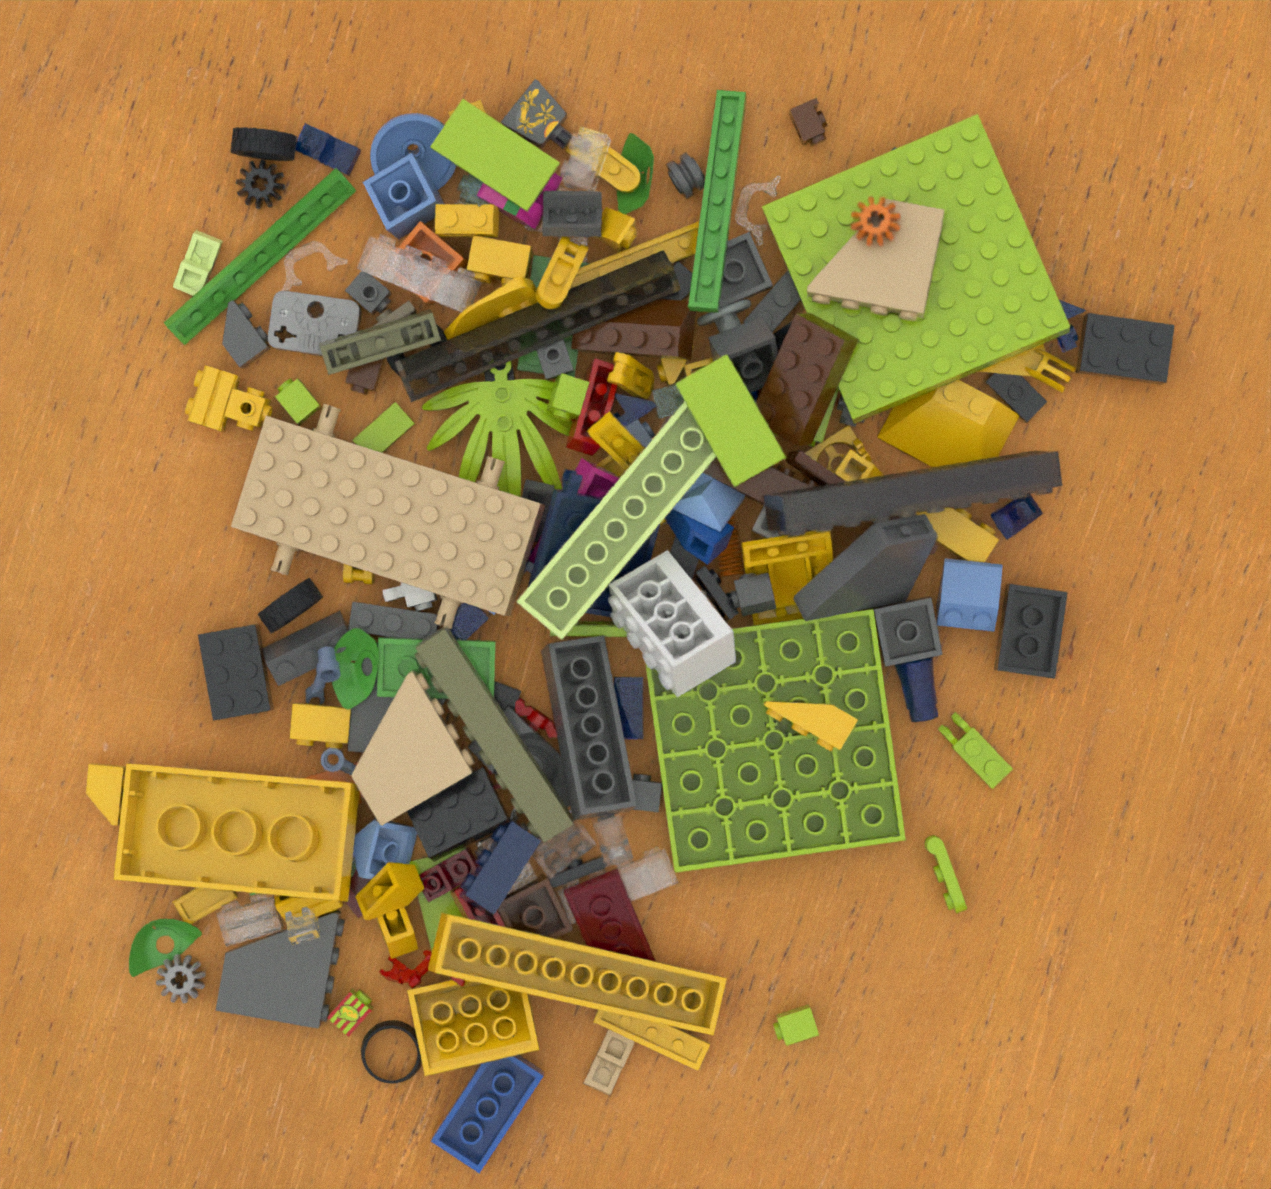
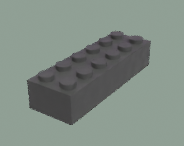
[541,635,637,821]

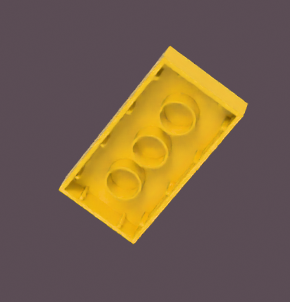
[114,763,360,902]

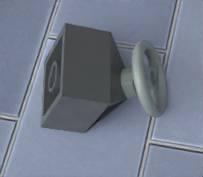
[697,299,778,393]

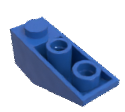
[665,509,734,565]

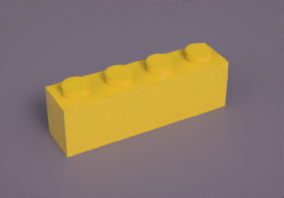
[882,474,999,562]

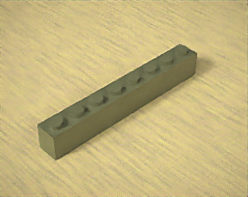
[414,625,574,843]

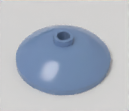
[370,113,456,190]

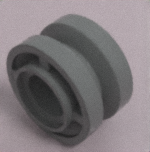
[666,152,705,199]

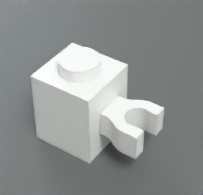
[382,582,437,611]

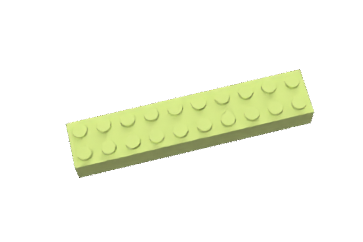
[517,402,716,640]

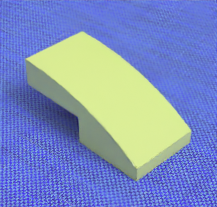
[173,230,223,296]

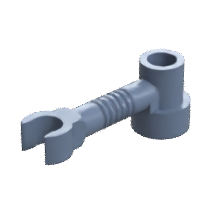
[305,647,341,705]
[321,748,356,775]

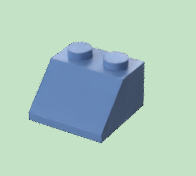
[363,153,444,239]
[936,558,1003,632]

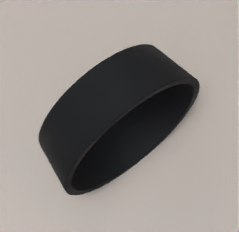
[361,1020,422,1084]

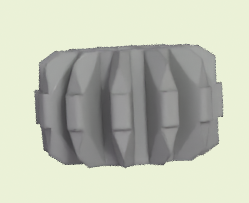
[156,954,206,1003]

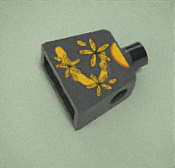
[501,79,574,149]

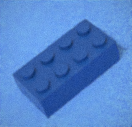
[431,1055,544,1174]

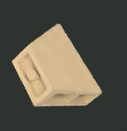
[807,199,944,321]
[351,669,475,826]

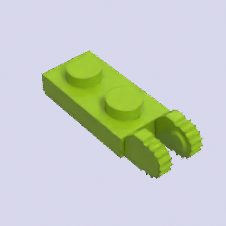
[938,712,1013,789]

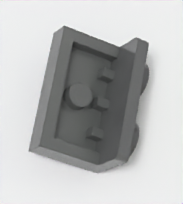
[542,191,602,237]

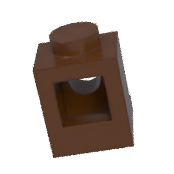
[789,98,827,146]

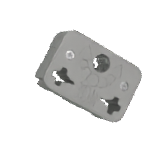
[268,291,362,356]

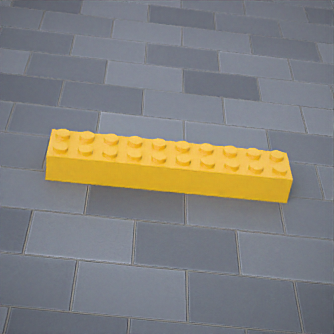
[428,912,727,1036]

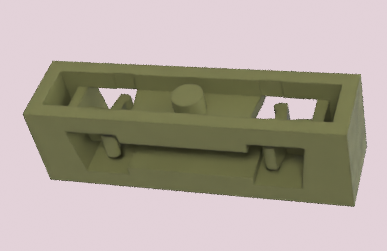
[319,309,441,375]

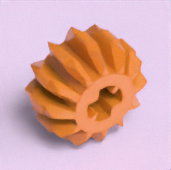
[851,196,901,247]

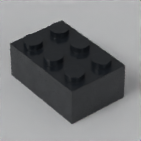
[1076,313,1175,385]
[994,584,1068,679]
[198,624,274,721]
[407,767,511,862]

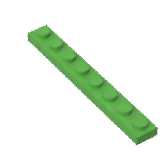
[688,90,747,313]
[164,168,356,345]

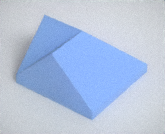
[673,473,745,532]
[353,817,417,879]

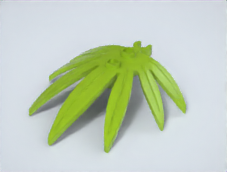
[422,358,572,497]

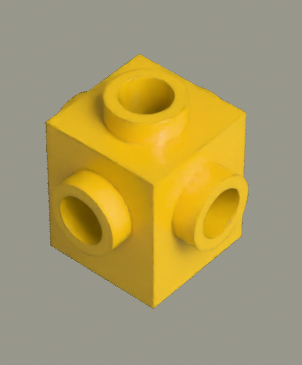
[224,387,273,431]

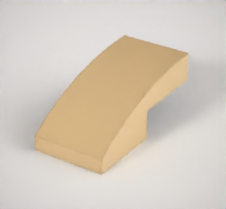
[583,1029,635,1096]

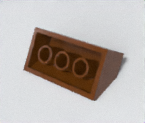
[571,295,696,360]

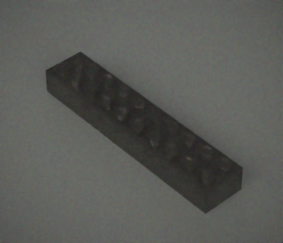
[764,450,1063,537]

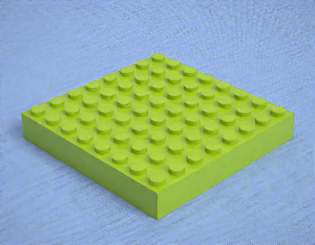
[762,114,1070,424]
[645,609,906,873]

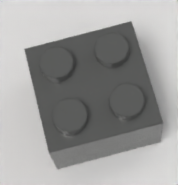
[719,232,773,308]
[873,597,943,666]

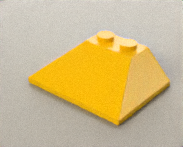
[877,380,1019,492]
[741,528,833,625]

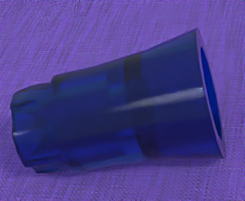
[894,657,938,722]

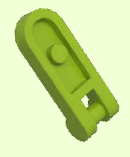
[924,835,967,914]

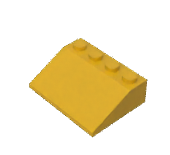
[407,980,540,1077]

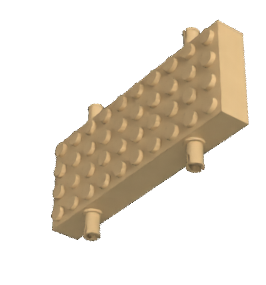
[231,404,545,629]

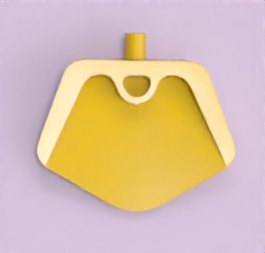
[444,276,541,343]

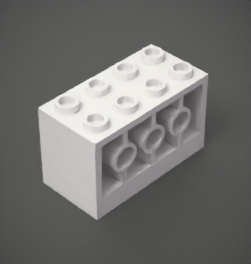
[608,550,736,697]

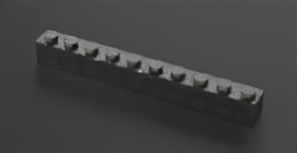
[394,250,681,402]

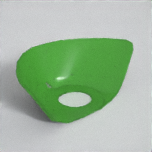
[617,133,654,214]
[332,628,379,710]
[129,919,202,977]

